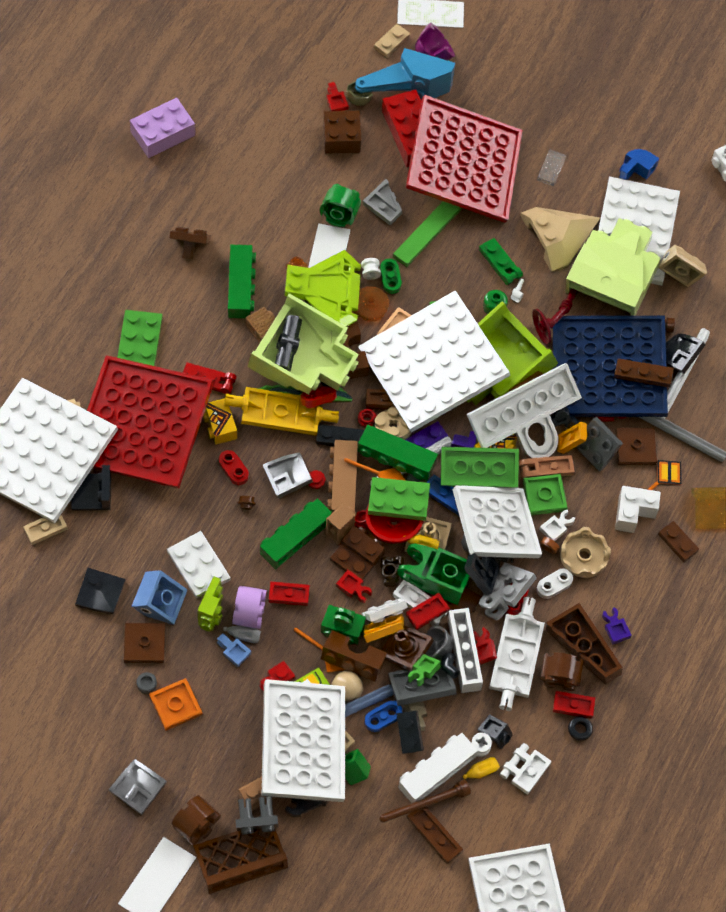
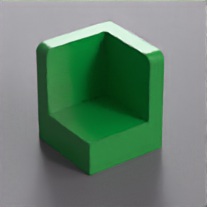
[345,749,371,785]

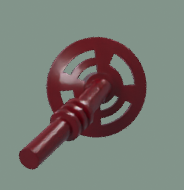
[532,288,578,344]

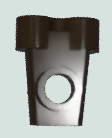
[380,556,404,587]

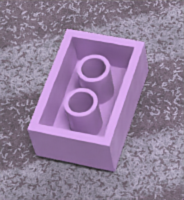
[130,98,195,158]

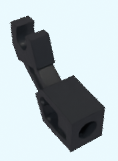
[285,798,328,817]

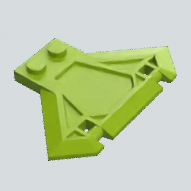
[284,250,361,327]

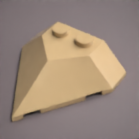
[520,207,601,272]

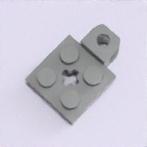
[479,563,537,620]

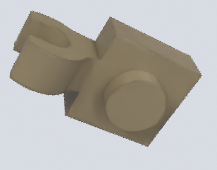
[402,701,427,732]

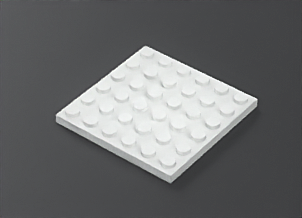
[358,291,510,433]
[0,378,118,523]

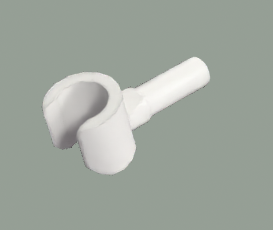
[511,279,524,303]

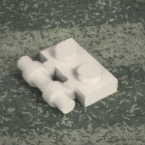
[362,598,408,623]
[500,743,552,795]

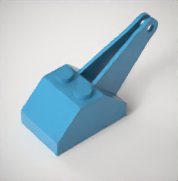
[355,48,455,99]

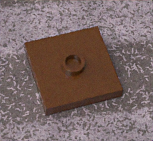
[616,428,657,465]
[124,623,165,663]

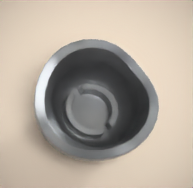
[426,626,453,660]

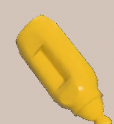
[403,535,440,549]
[463,757,500,779]

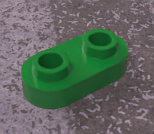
[380,259,402,294]

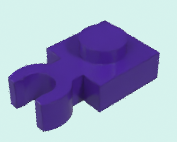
[602,607,632,645]

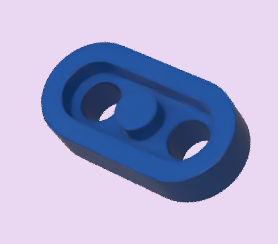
[364,701,402,732]

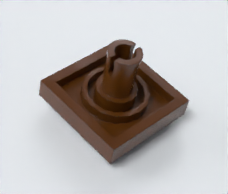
[169,227,211,259]
[382,625,434,671]

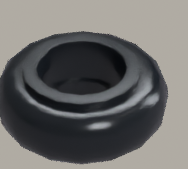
[568,717,593,741]

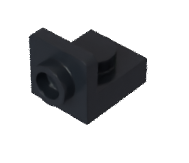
[477,714,513,749]

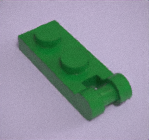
[479,238,523,285]

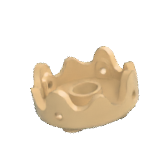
[560,527,611,578]

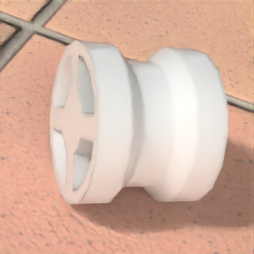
[361,258,381,280]
[471,733,492,757]

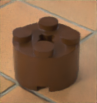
[540,652,584,691]
[172,795,221,846]

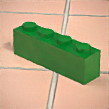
[228,244,256,318]
[357,424,438,481]
[260,498,332,570]

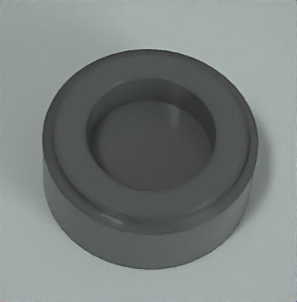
[137,672,157,694]

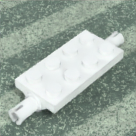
[489,597,545,711]

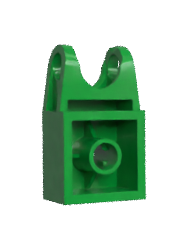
[397,543,470,605]

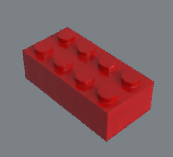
[382,89,421,168]

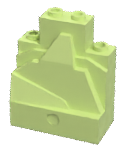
[565,218,661,316]
[247,294,359,395]

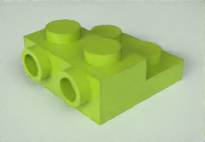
[197,576,223,632]

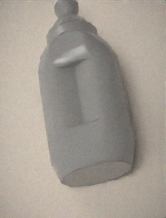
[223,625,261,643]

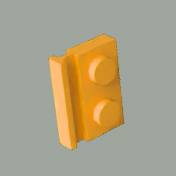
[364,613,404,643]

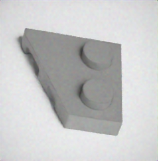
[363,179,402,225]

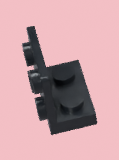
[71,465,111,511]

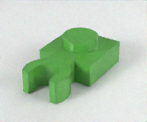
[408,654,441,686]

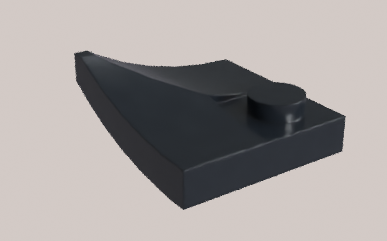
[666,333,706,374]
[75,568,125,614]

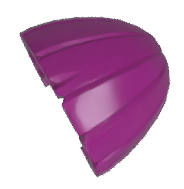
[415,22,455,60]

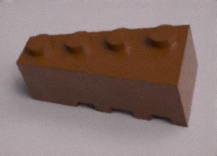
[546,603,623,684]

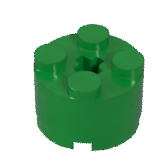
[320,184,361,227]

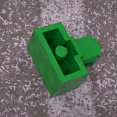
[321,605,366,645]

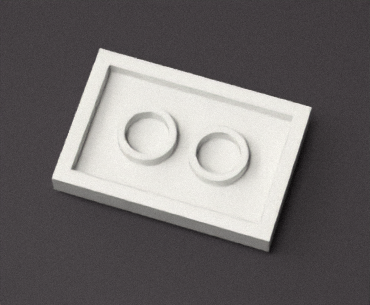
[167,531,230,599]

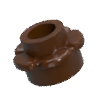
[237,496,256,510]

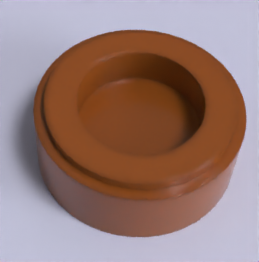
[540,537,560,554]

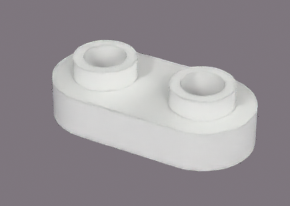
[537,569,573,599]

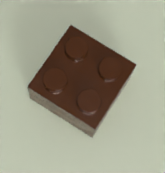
[323,111,361,154]

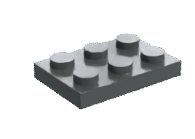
[388,667,456,706]

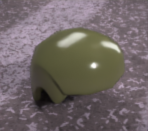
[346,81,373,106]

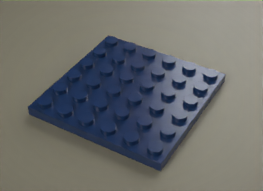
[553,316,668,417]

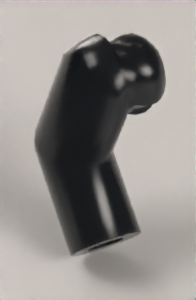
[441,652,460,679]

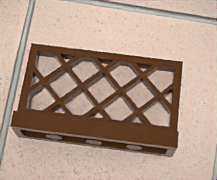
[193,827,288,894]

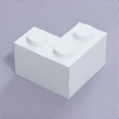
[615,486,661,533]

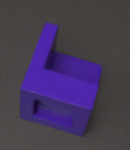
[451,431,477,448]

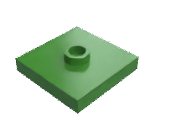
[523,474,568,515]

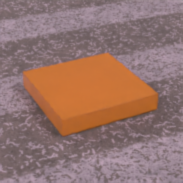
[149,678,203,731]

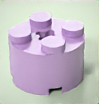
[232,586,267,629]

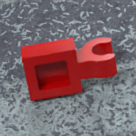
[326,82,349,111]
[259,661,295,692]

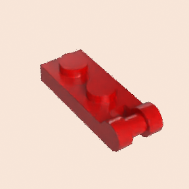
[183,362,237,394]

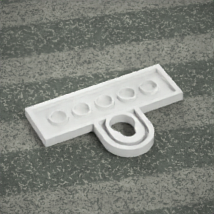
[467,363,582,458]

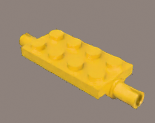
[224,387,339,435]

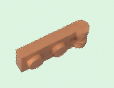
[519,455,575,481]

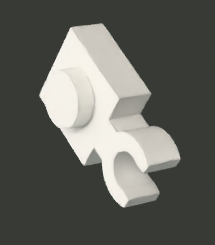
[539,510,575,541]

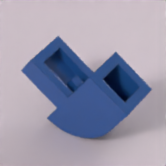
[619,149,659,180]

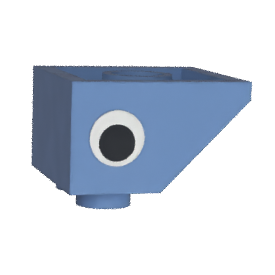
[132,570,188,624]

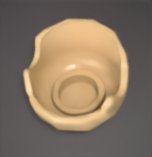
[331,671,364,702]

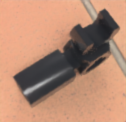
[551,407,580,429]

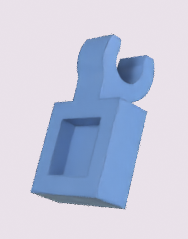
[217,633,252,668]

